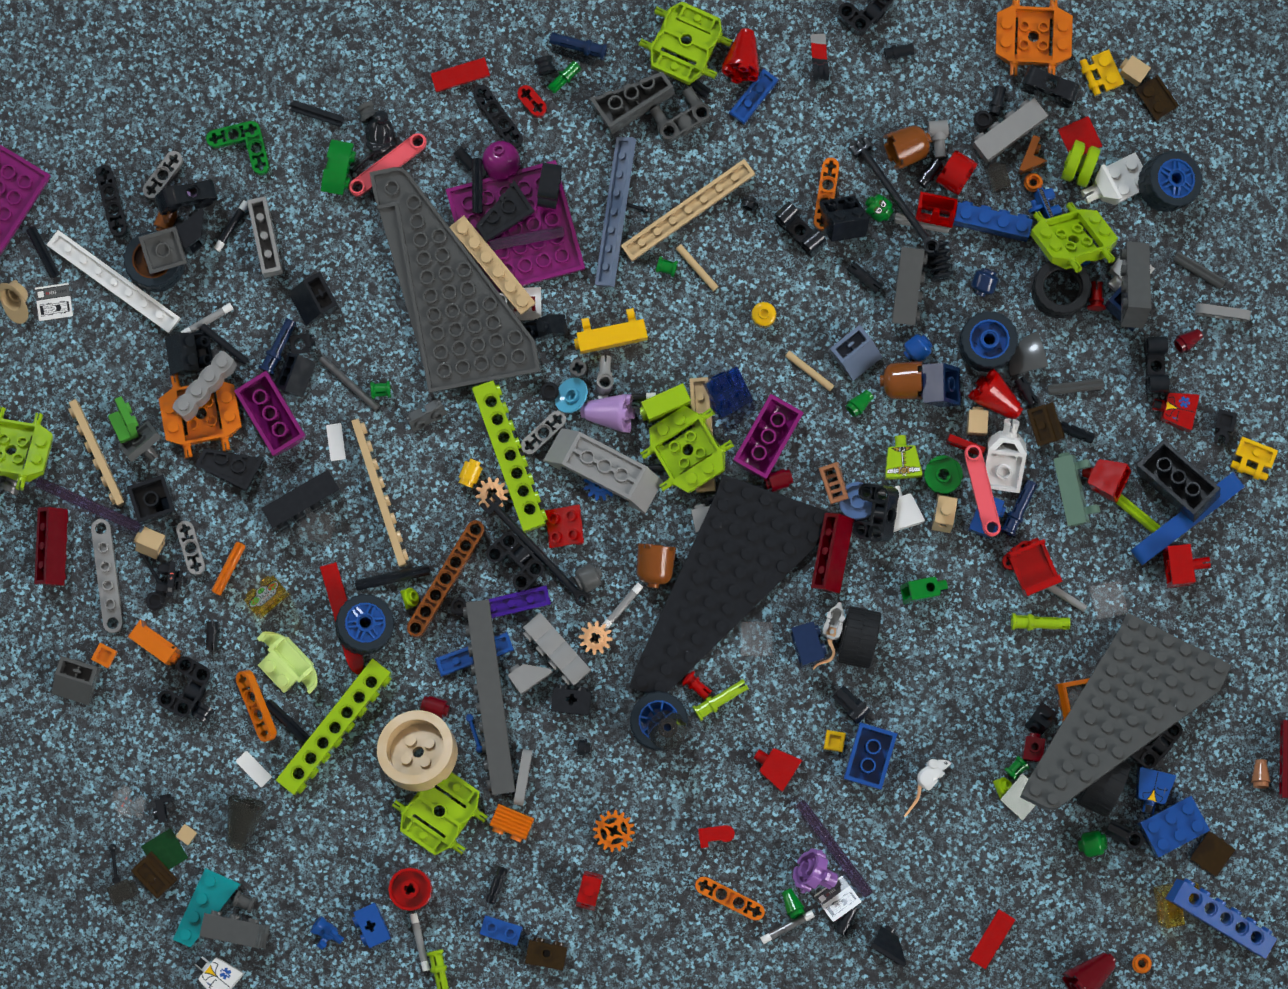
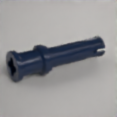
[549,32,608,60]
[258,318,297,375]
[1000,480,1038,537]

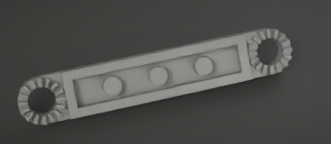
[91,519,123,633]

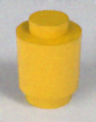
[458,459,483,488]

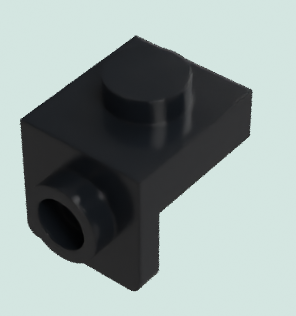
[1025,702,1057,735]
[153,794,177,823]

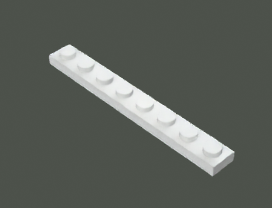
[47,230,181,334]

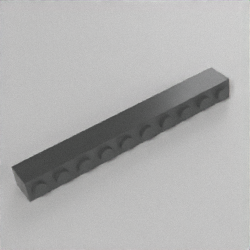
[463,599,516,795]

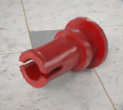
[1087,281,1106,312]
[681,671,712,700]

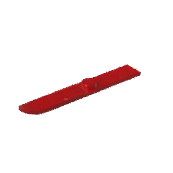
[320,562,364,675]

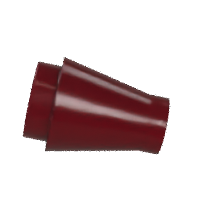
[1174,329,1203,353]

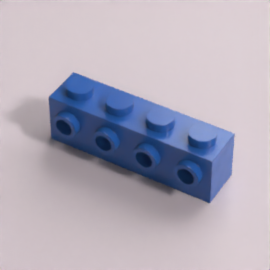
[953,201,1033,242]

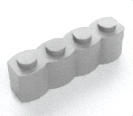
[172,351,237,422]
[523,613,591,686]

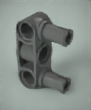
[650,87,710,143]

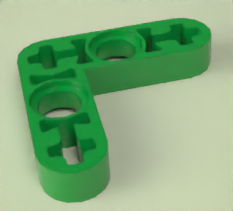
[206,121,270,175]

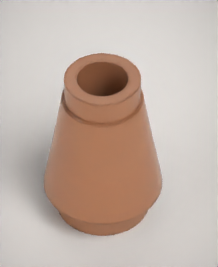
[1251,759,1271,789]

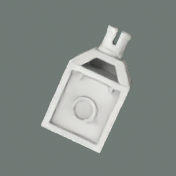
[1081,152,1143,205]
[985,418,1027,493]

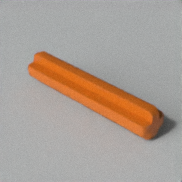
[212,542,245,595]

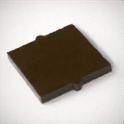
[1189,831,1236,877]

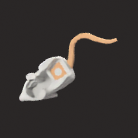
[813,602,845,670]
[904,759,951,817]

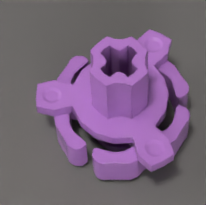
[793,848,838,894]

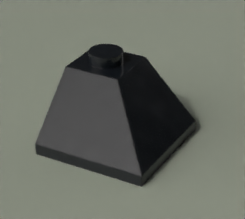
[869,925,906,967]

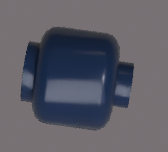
[971,268,999,297]

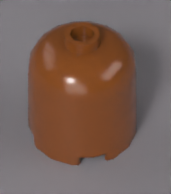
[883,125,932,170]
[880,361,923,400]
[636,543,676,588]

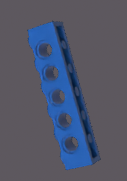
[1165,878,1277,959]

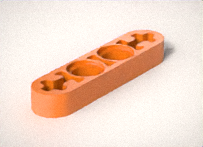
[813,157,839,231]
[236,670,277,742]
[695,877,765,921]

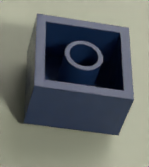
[921,363,961,407]
[790,621,827,668]

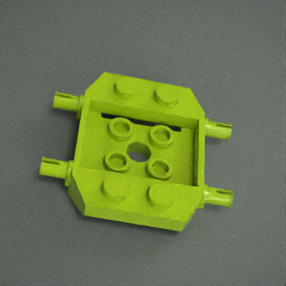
[638,1,733,85]
[1030,202,1118,273]
[640,405,734,493]
[0,406,54,491]
[392,772,488,856]

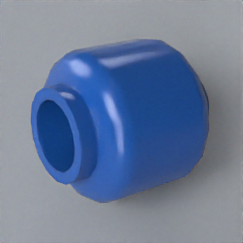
[904,334,933,362]

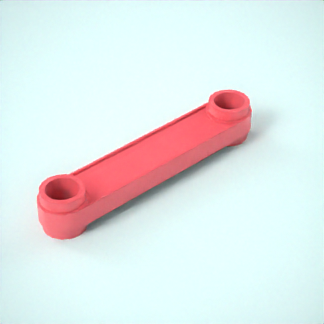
[349,133,427,197]
[964,445,1001,537]

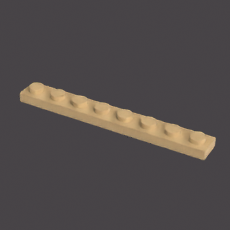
[621,159,755,262]
[351,418,409,567]

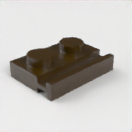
[1134,75,1179,122]
[1027,402,1065,447]
[131,851,179,899]

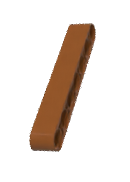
[407,520,485,638]

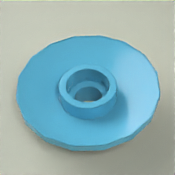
[555,378,588,413]

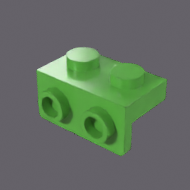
[108,396,139,443]

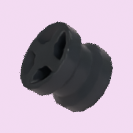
[534,55,556,76]
[812,62,829,82]
[191,702,216,724]

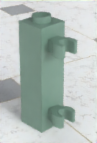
[1053,452,1101,527]

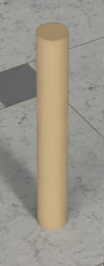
[676,244,719,291]
[785,351,834,391]

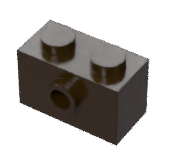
[525,937,568,971]

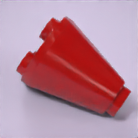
[721,28,759,84]
[968,369,1023,420]

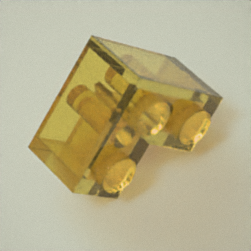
[1153,880,1199,928]

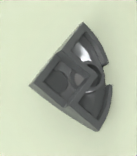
[1009,331,1048,377]

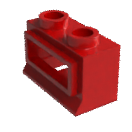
[915,192,958,228]

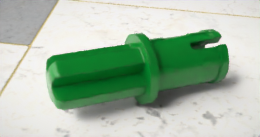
[548,61,581,93]

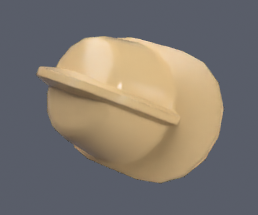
[0,280,29,324]

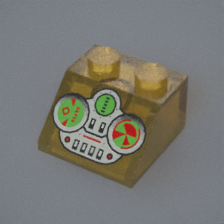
[244,575,290,619]

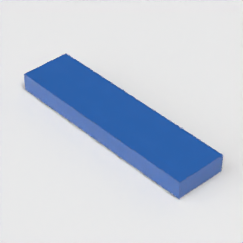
[435,632,514,677]

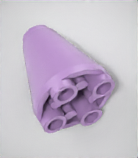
[580,394,636,433]

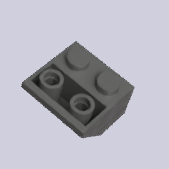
[52,656,101,706]

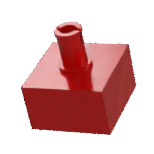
[1162,544,1211,588]

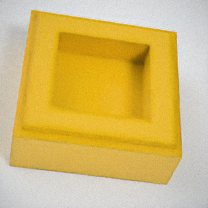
[823,730,846,752]

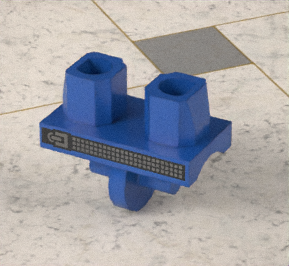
[1028,187,1062,219]

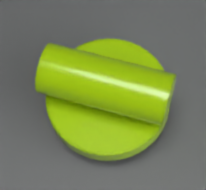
[400,588,419,610]
[993,777,1012,799]

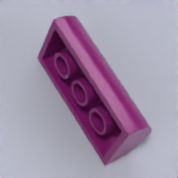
[234,371,306,456]
[733,394,804,479]

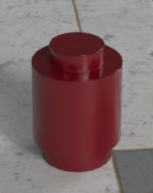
[764,468,793,492]
[420,695,450,719]

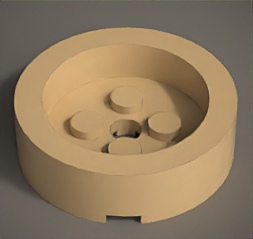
[377,710,458,792]

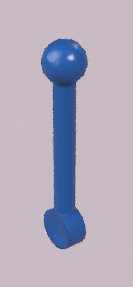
[466,714,482,753]

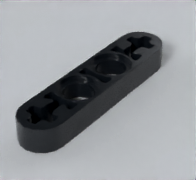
[473,85,523,149]
[96,165,128,237]

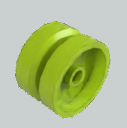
[1061,140,1101,188]

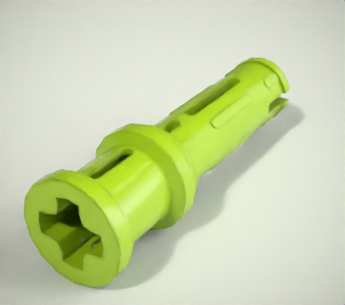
[1011,613,1070,631]
[692,679,749,721]
[426,949,449,989]

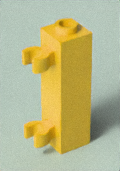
[574,308,648,354]

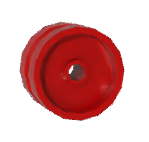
[388,868,433,911]

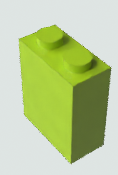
[639,383,691,424]

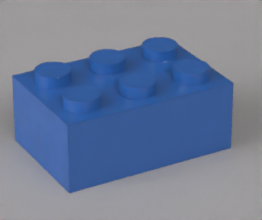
[843,723,898,790]
[1137,796,1210,858]

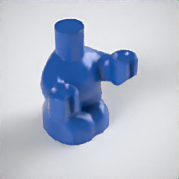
[310,916,344,950]

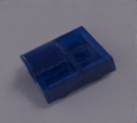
[703,366,754,418]

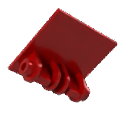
[545,505,584,548]

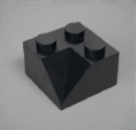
[127,475,175,525]

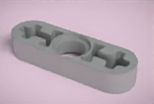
[143,151,183,200]
[1195,303,1251,322]
[521,411,566,455]
[176,521,206,575]
[514,749,533,806]

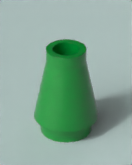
[845,390,874,417]
[781,888,805,919]

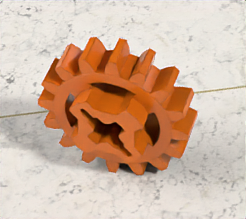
[593,810,635,852]

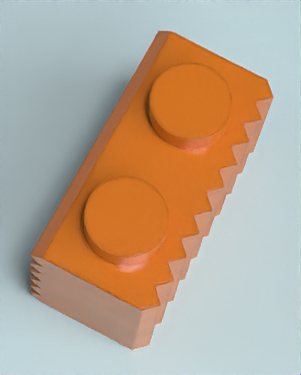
[490,804,535,842]

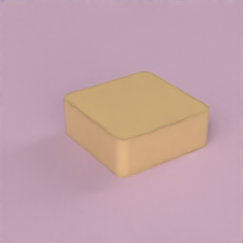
[176,824,197,845]

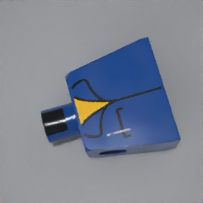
[1136,767,1176,814]

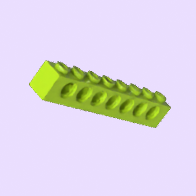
[472,380,548,533]
[276,658,392,795]

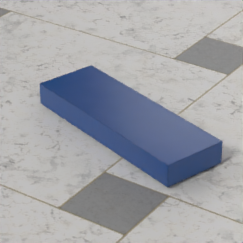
[729,68,778,125]

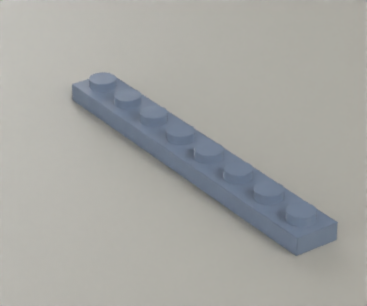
[595,137,636,287]

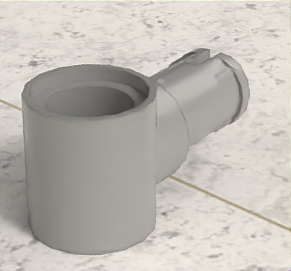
[928,120,949,158]
[595,355,614,395]

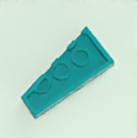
[173,868,241,948]

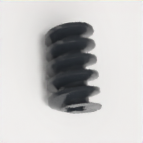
[927,240,954,282]

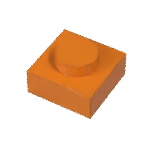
[91,643,118,669]

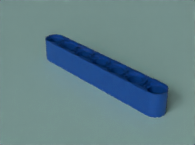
[1130,472,1245,565]

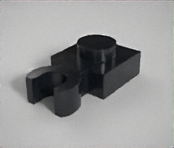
[1213,409,1238,445]

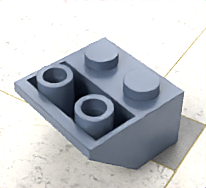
[829,325,883,381]

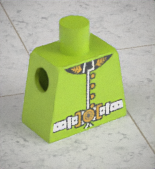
[885,435,922,480]

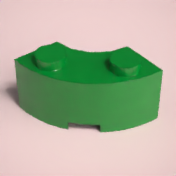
[321,139,356,195]

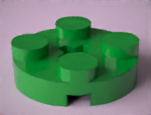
[924,455,963,494]

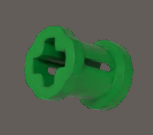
[655,256,678,278]
[370,381,391,399]
[1004,756,1030,781]

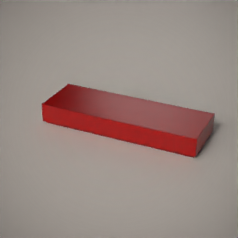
[431,57,490,93]
[969,909,1016,969]

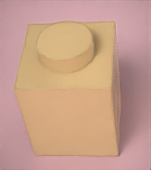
[1119,55,1151,87]
[967,407,988,436]
[134,527,165,560]

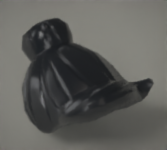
[365,110,397,154]

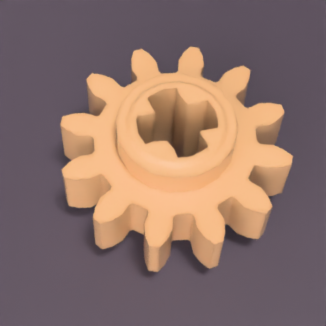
[475,477,509,508]
[579,621,613,655]

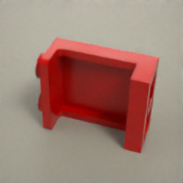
[1007,537,1063,597]

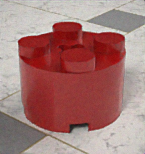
[936,150,978,195]

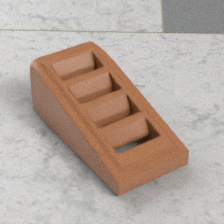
[819,462,849,504]

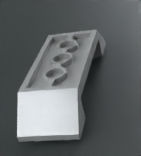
[543,428,663,514]

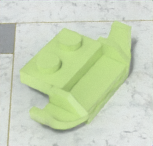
[257,631,318,694]

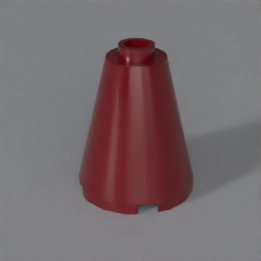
[1062,952,1116,989]

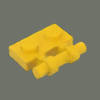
[1080,49,1124,96]
[1230,436,1278,481]

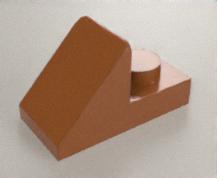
[1018,135,1047,175]

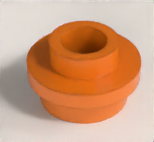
[1024,173,1043,192]
[1132,954,1152,974]

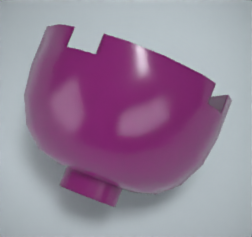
[482,141,521,180]

